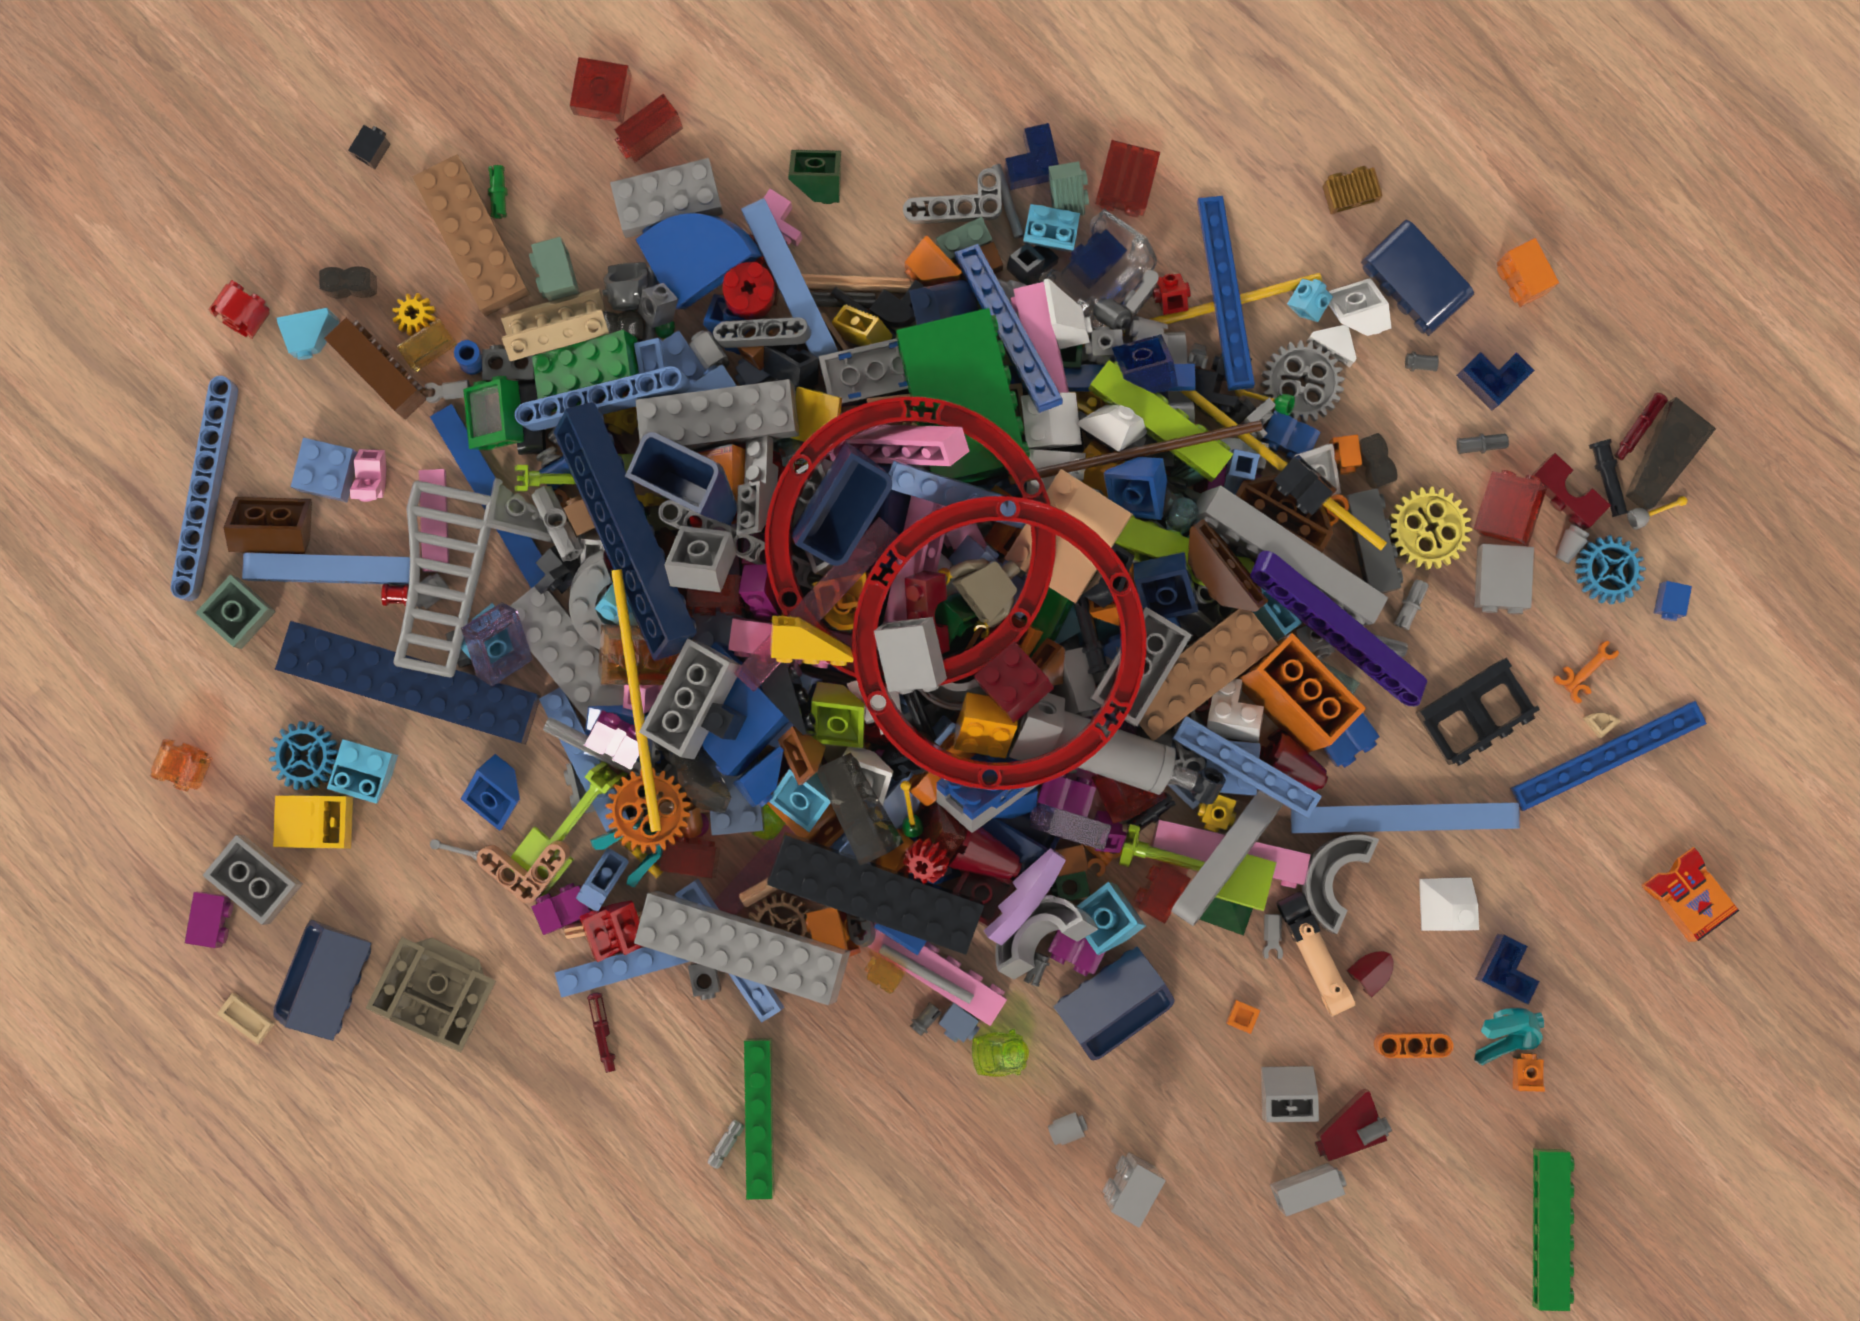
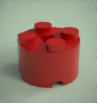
[723,262,776,320]
[208,280,270,339]

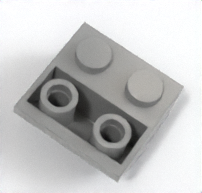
[1261,1066,1319,1122]

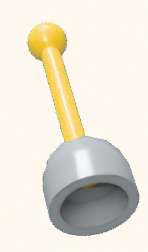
[1627,496,1688,530]

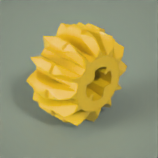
[392,293,436,337]

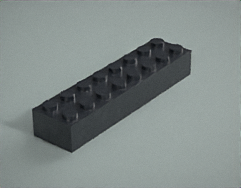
[767,832,984,955]

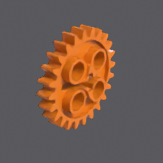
[605,768,691,854]

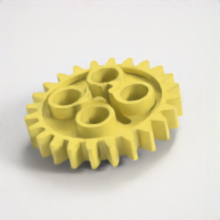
[1389,487,1472,570]

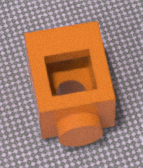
[1329,434,1362,475]
[1513,1053,1545,1092]

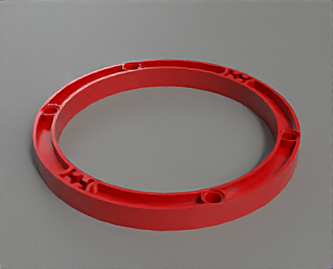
[765,397,1056,686]
[852,496,1146,790]

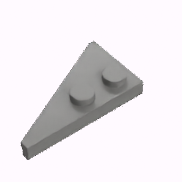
[486,478,556,543]

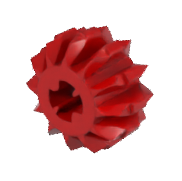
[903,838,950,884]

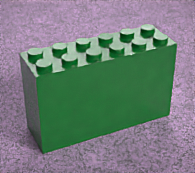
[896,308,1030,483]

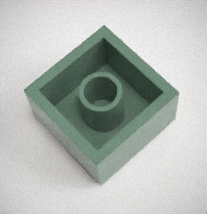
[529,237,580,301]
[196,575,276,650]

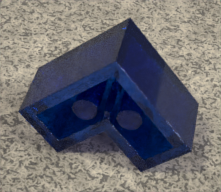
[1004,123,1059,190]
[1068,229,1127,290]
[1456,352,1535,411]
[1475,933,1540,1005]

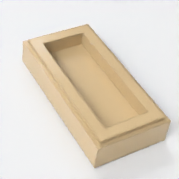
[217,992,275,1045]

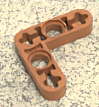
[477,840,570,903]

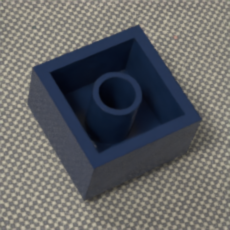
[1133,552,1198,619]

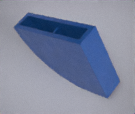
[636,213,763,310]
[702,642,789,776]

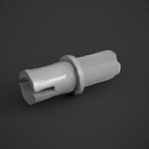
[1394,579,1429,630]

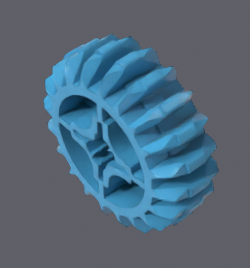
[1575,535,1646,605]
[269,721,339,791]

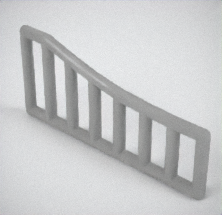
[393,481,491,677]

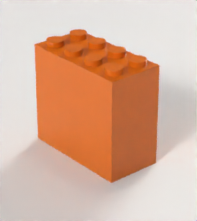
[1235,633,1366,753]

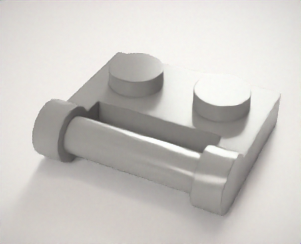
[1123,270,1158,320]

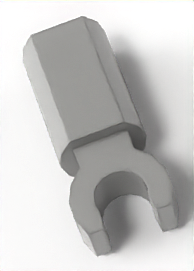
[425,380,470,403]
[1262,914,1283,959]

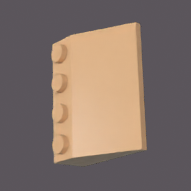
[1004,469,1133,603]

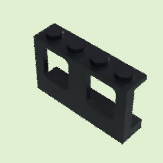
[1416,657,1540,766]

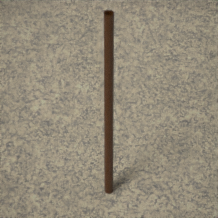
[1008,420,1263,485]

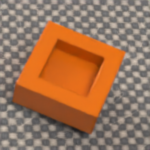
[1226,999,1261,1034]

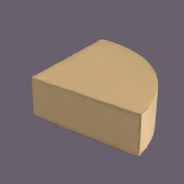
[1583,713,1621,738]

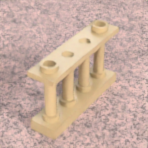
[501,288,609,361]

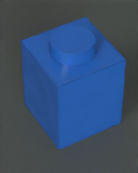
[1654,581,1692,621]

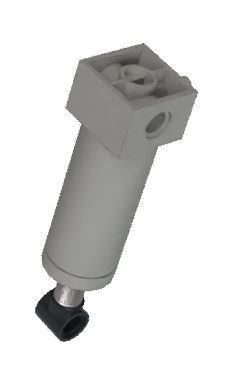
[1009,693,1226,804]

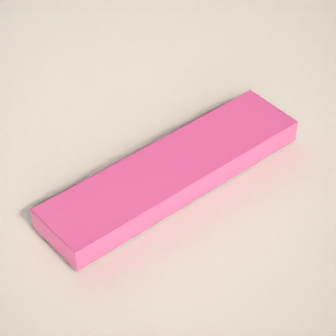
[419,469,449,572]

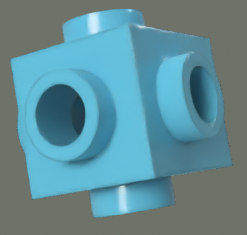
[1287,279,1333,322]

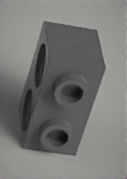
[482,345,537,382]

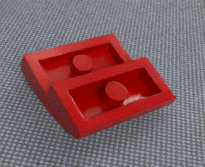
[579,900,643,962]

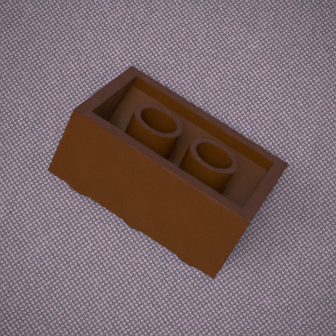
[223,497,312,554]

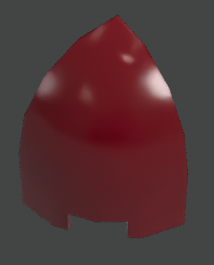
[1346,951,1394,998]

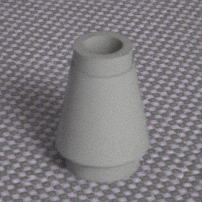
[1555,524,1589,564]

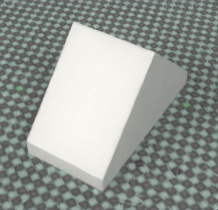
[1306,325,1357,368]

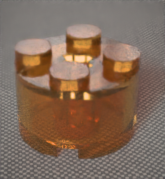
[150,739,213,792]

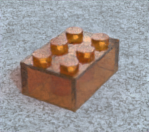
[598,625,680,685]

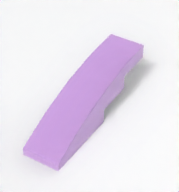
[984,848,1066,946]

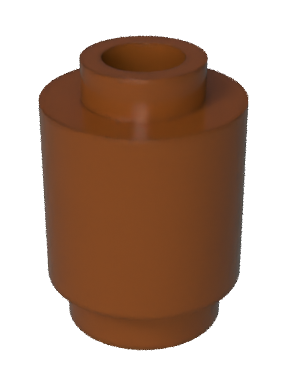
[673,798,703,838]

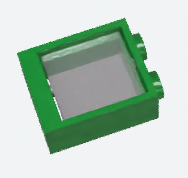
[463,376,524,451]

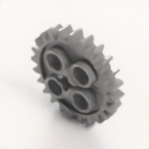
[1261,340,1345,423]

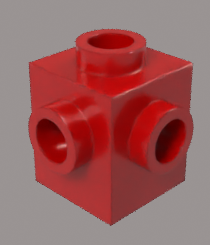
[1153,273,1191,315]

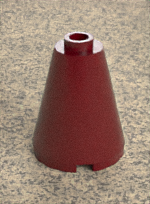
[1259,729,1328,791]
[947,825,1022,880]

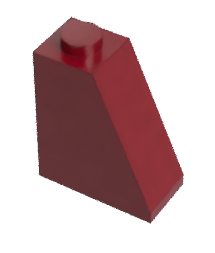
[1314,1089,1388,1161]

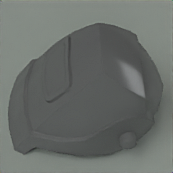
[602,262,648,312]

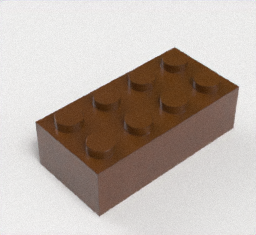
[324,317,426,420]

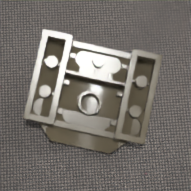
[366,937,496,1053]

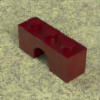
[1528,453,1611,530]
[905,570,950,654]

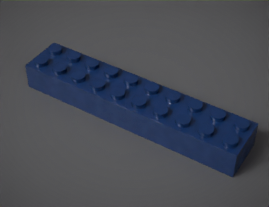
[553,402,697,661]
[275,620,541,745]

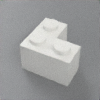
[1207,679,1264,743]

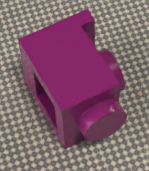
[1091,810,1127,853]

